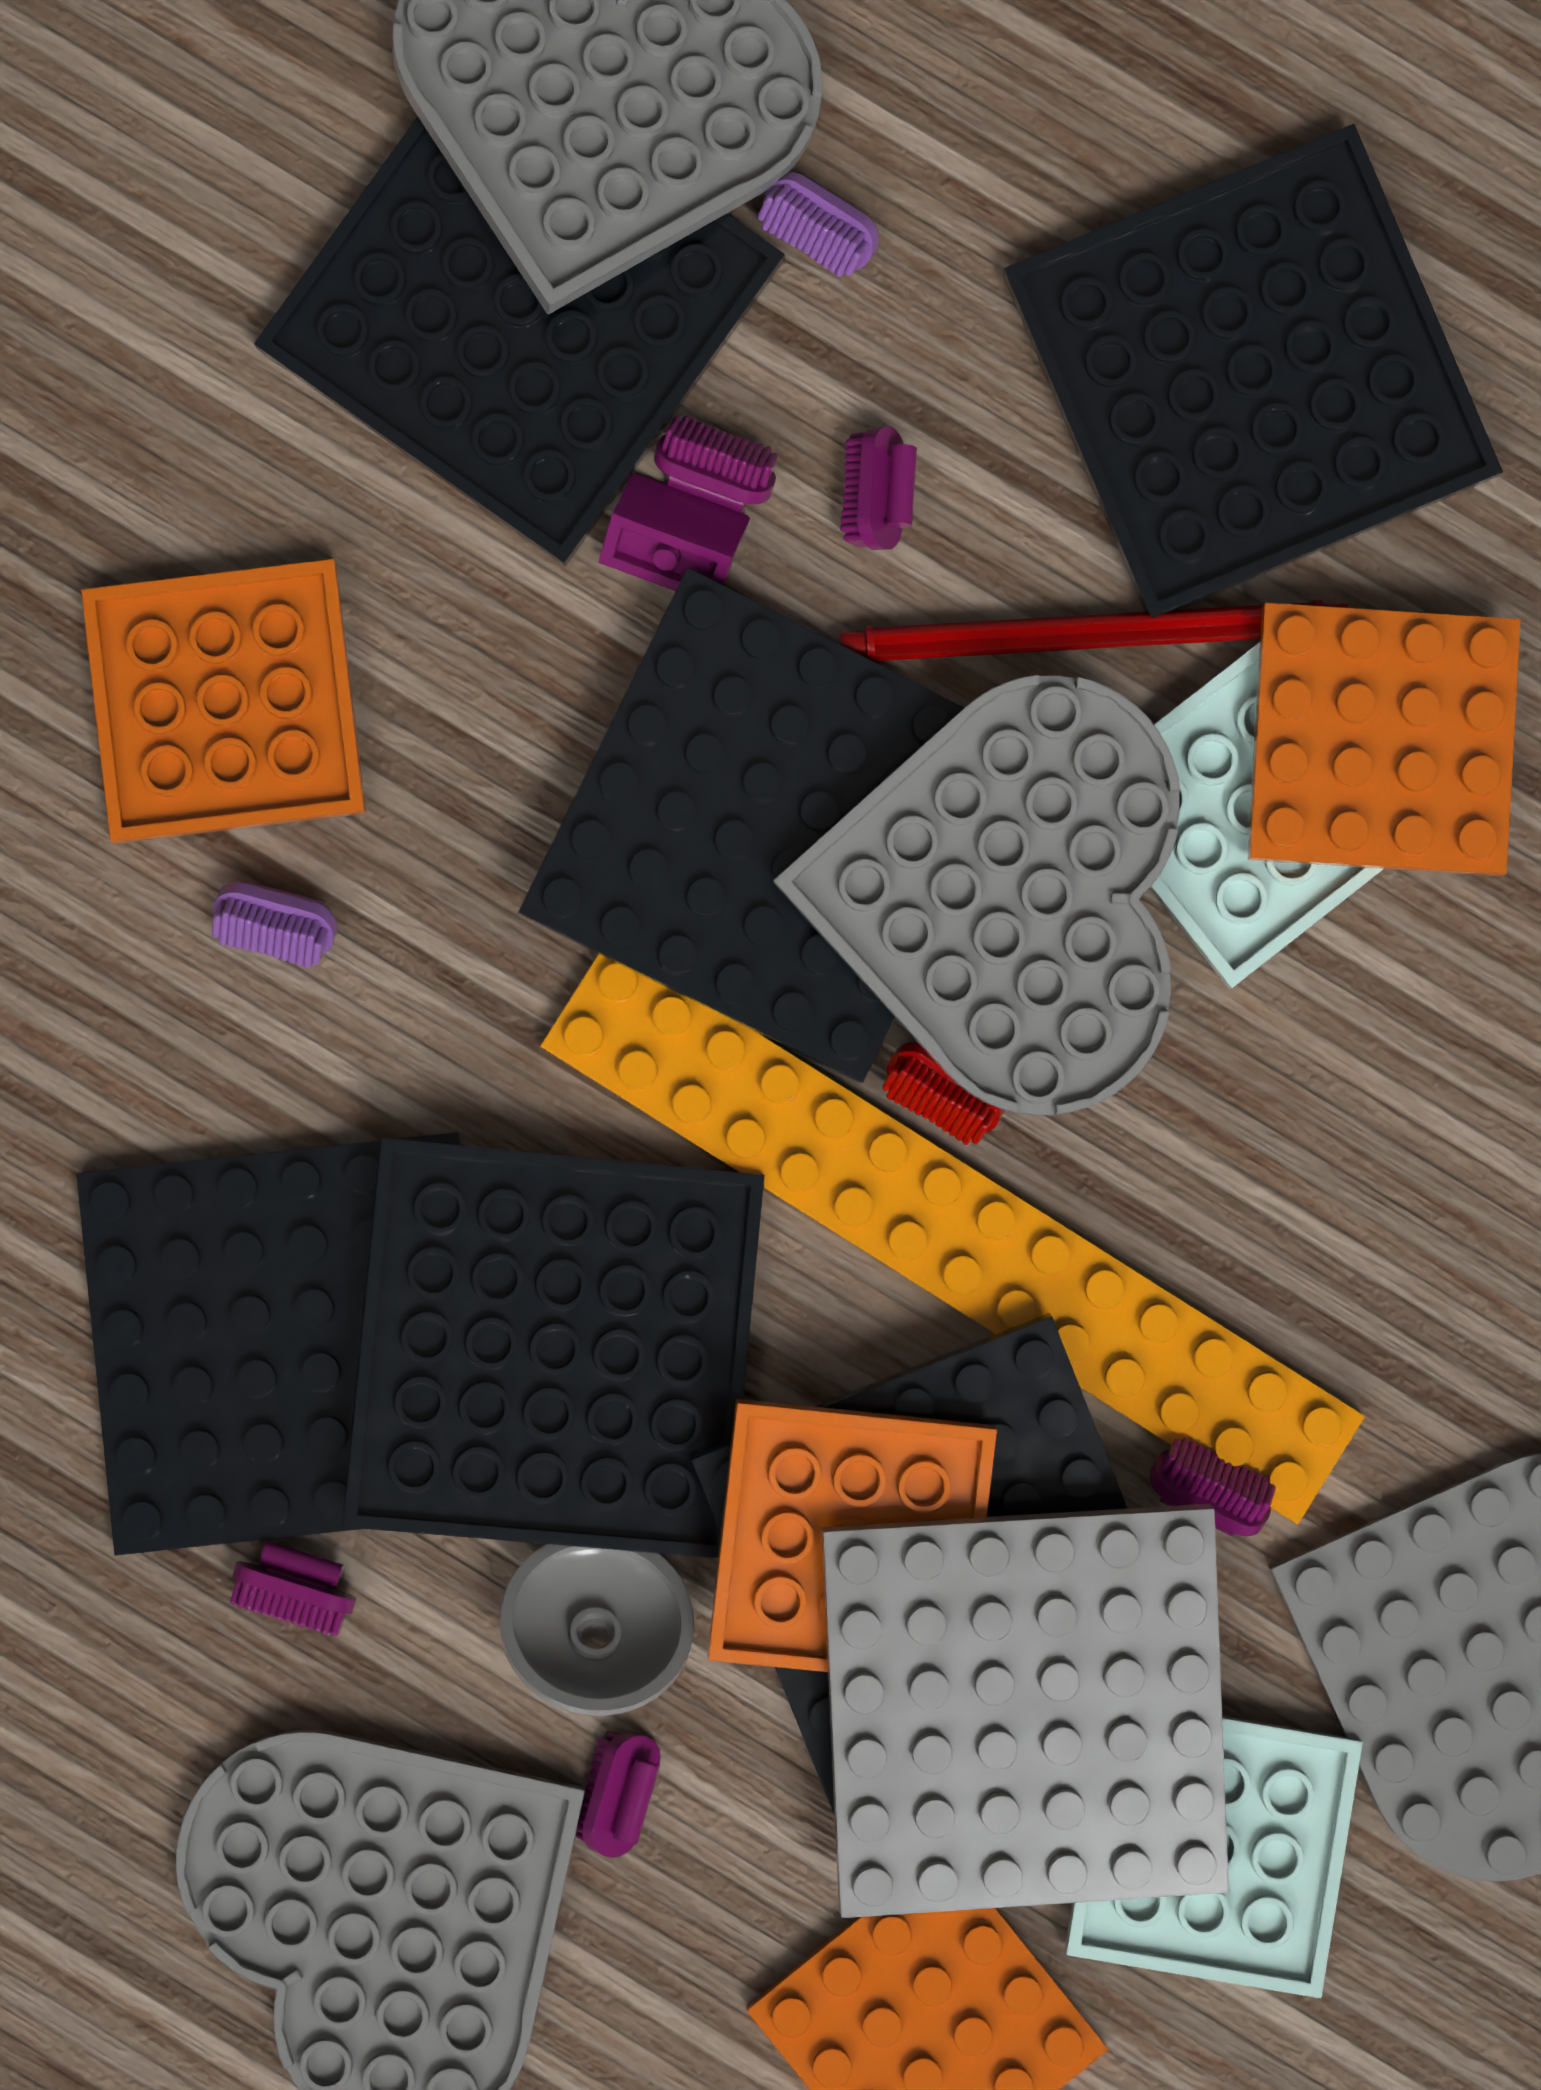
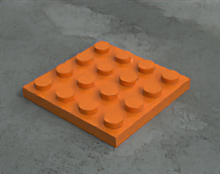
[81,559,366,844]
[1247,603,1521,876]
[707,1399,997,1672]
[746,1908,1109,2090]

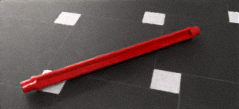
[840,600,1349,663]

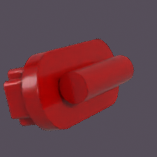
[882,1042,1005,1145]

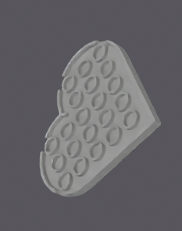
[392,0,823,314]
[773,675,1180,1115]
[1269,1452,1541,1881]
[176,1729,586,2090]

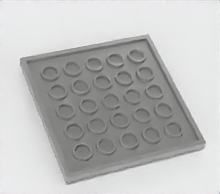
[821,1504,1229,1918]

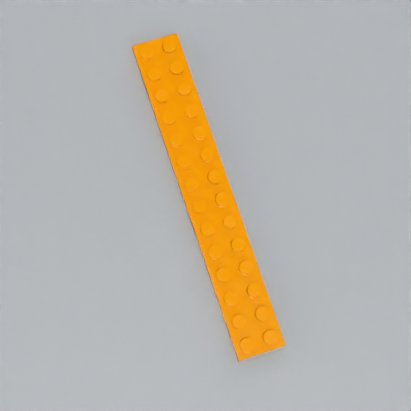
[540,954,1365,1525]

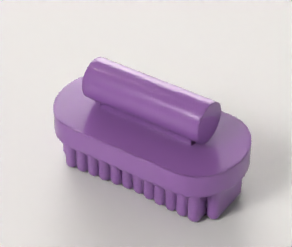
[758,172,879,277]
[212,881,337,968]

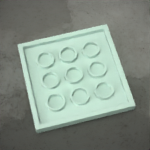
[1149,642,1383,990]
[1065,1716,1363,1998]

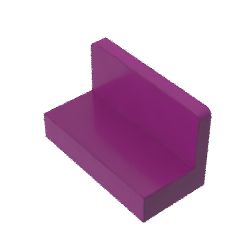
[598,474,750,591]

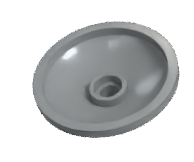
[500,1544,694,1716]

